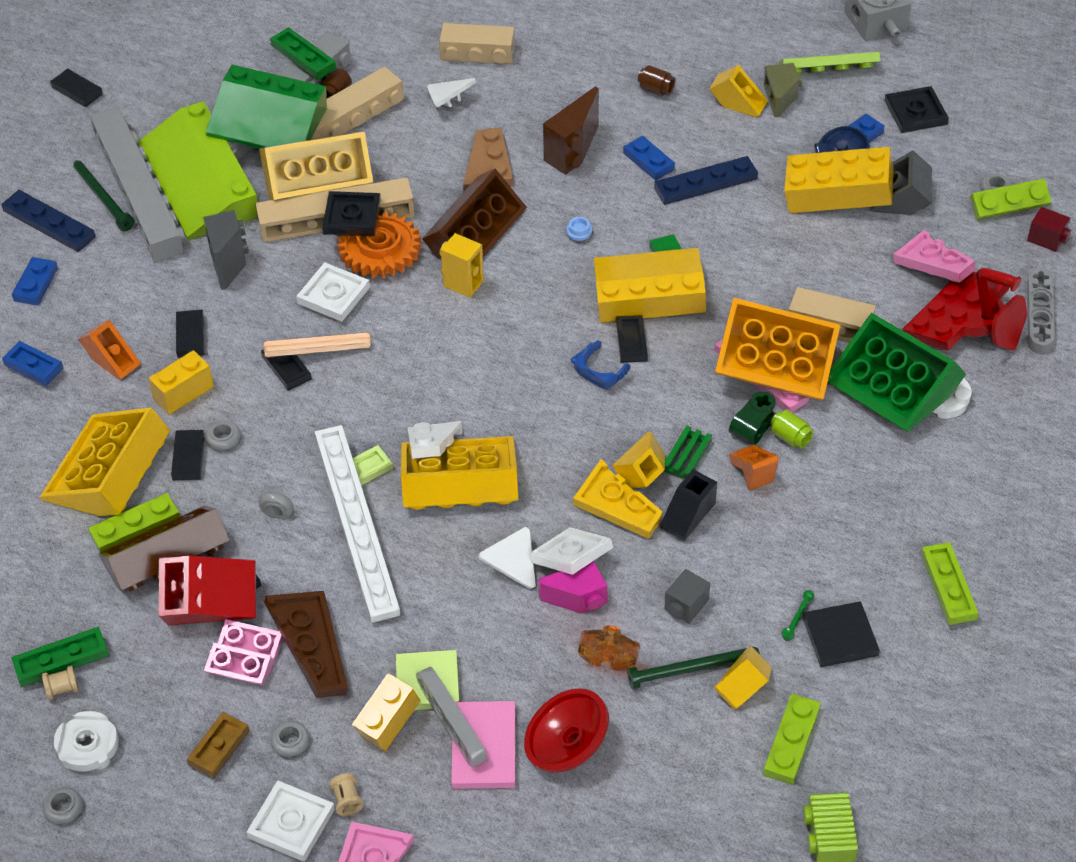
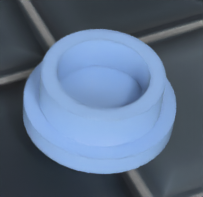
[566,217,592,241]

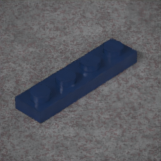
[654,156,758,205]
[1,190,96,252]

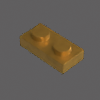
[187,712,250,778]

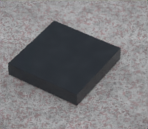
[884,86,949,133]
[322,191,381,237]
[803,601,880,667]

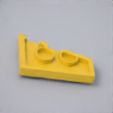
[573,459,663,539]

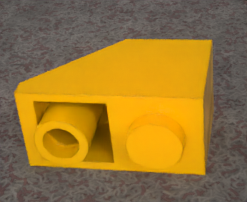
[612,431,665,488]

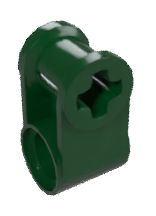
[729,391,775,445]

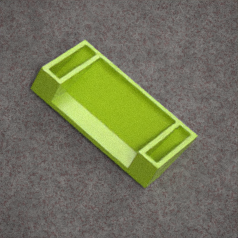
[138,101,258,241]

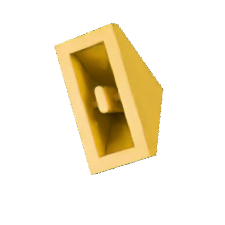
[713,646,772,710]

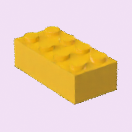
[259,132,373,200]
[784,147,894,213]

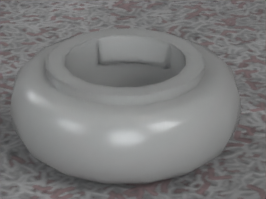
[980,174,1012,191]
[206,421,240,451]
[259,492,294,519]
[271,721,309,757]
[43,787,82,825]

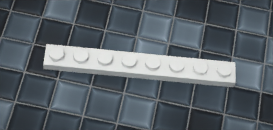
[314,425,400,623]

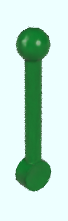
[782,590,815,641]

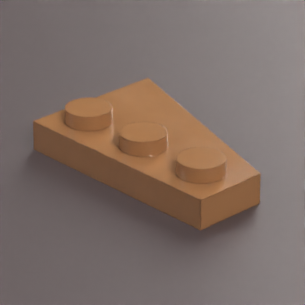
[463,127,513,192]

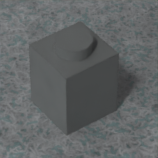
[664,569,710,624]

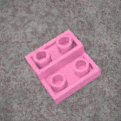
[204,619,284,686]

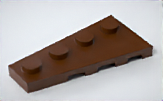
[264,591,348,698]

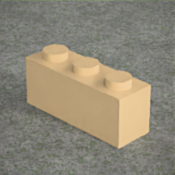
[439,23,515,64]
[789,287,876,343]

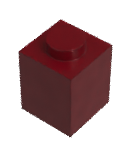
[1027,207,1072,252]

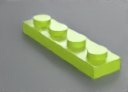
[779,51,880,73]

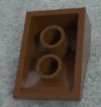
[543,86,599,175]

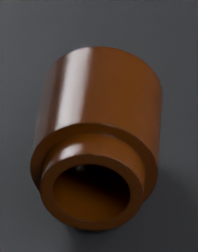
[638,65,676,96]
[320,68,352,99]

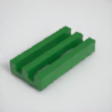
[664,425,712,479]

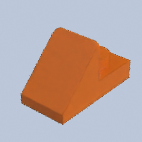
[729,445,779,490]

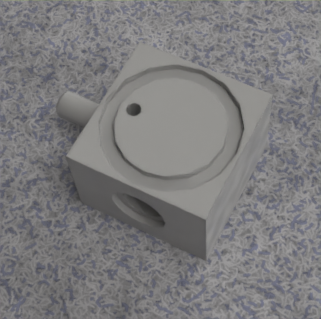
[844,0,912,41]

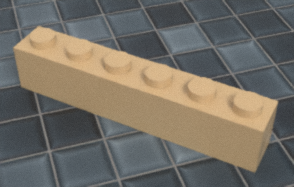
[311,66,404,140]
[256,177,415,242]

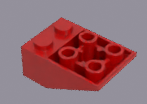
[159,556,256,626]

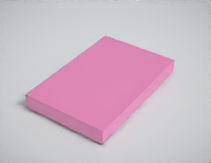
[451,701,515,789]

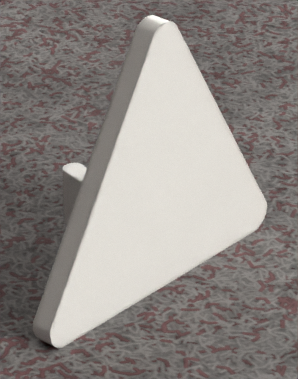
[427,78,476,107]
[478,527,536,589]

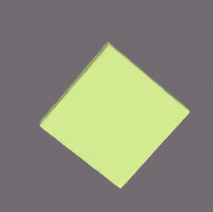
[396,650,459,710]

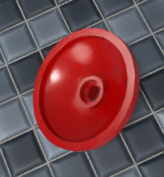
[524,688,609,773]

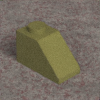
[764,63,802,117]

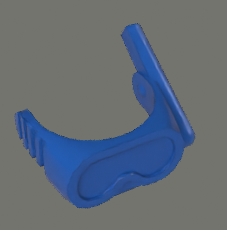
[570,340,631,390]

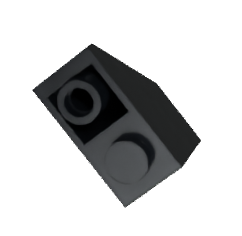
[660,469,717,541]

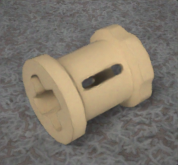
[42,666,79,700]
[329,773,364,816]

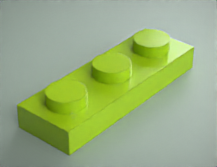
[970,178,1052,220]
[88,493,180,553]
[921,542,979,625]
[763,693,821,785]

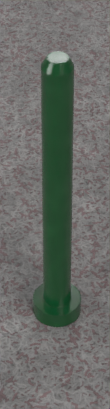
[73,160,135,232]
[627,646,760,689]

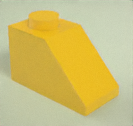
[709,64,768,117]

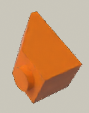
[78,320,141,380]

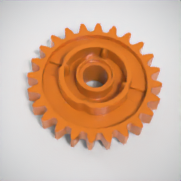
[337,211,421,279]

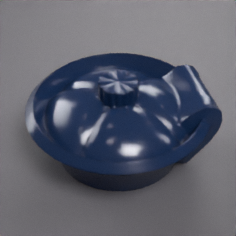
[814,126,870,153]

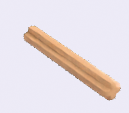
[263,332,371,357]

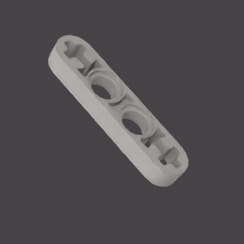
[1027,268,1055,354]
[416,667,487,768]

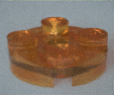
[578,625,641,671]

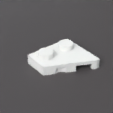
[408,421,462,459]

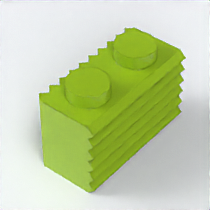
[803,792,858,862]

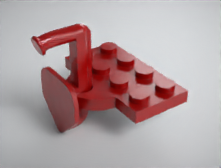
[902,268,1027,351]

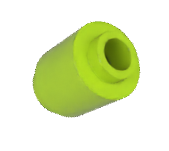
[771,409,814,449]

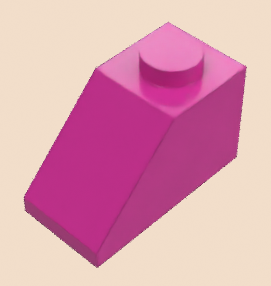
[538,561,607,613]

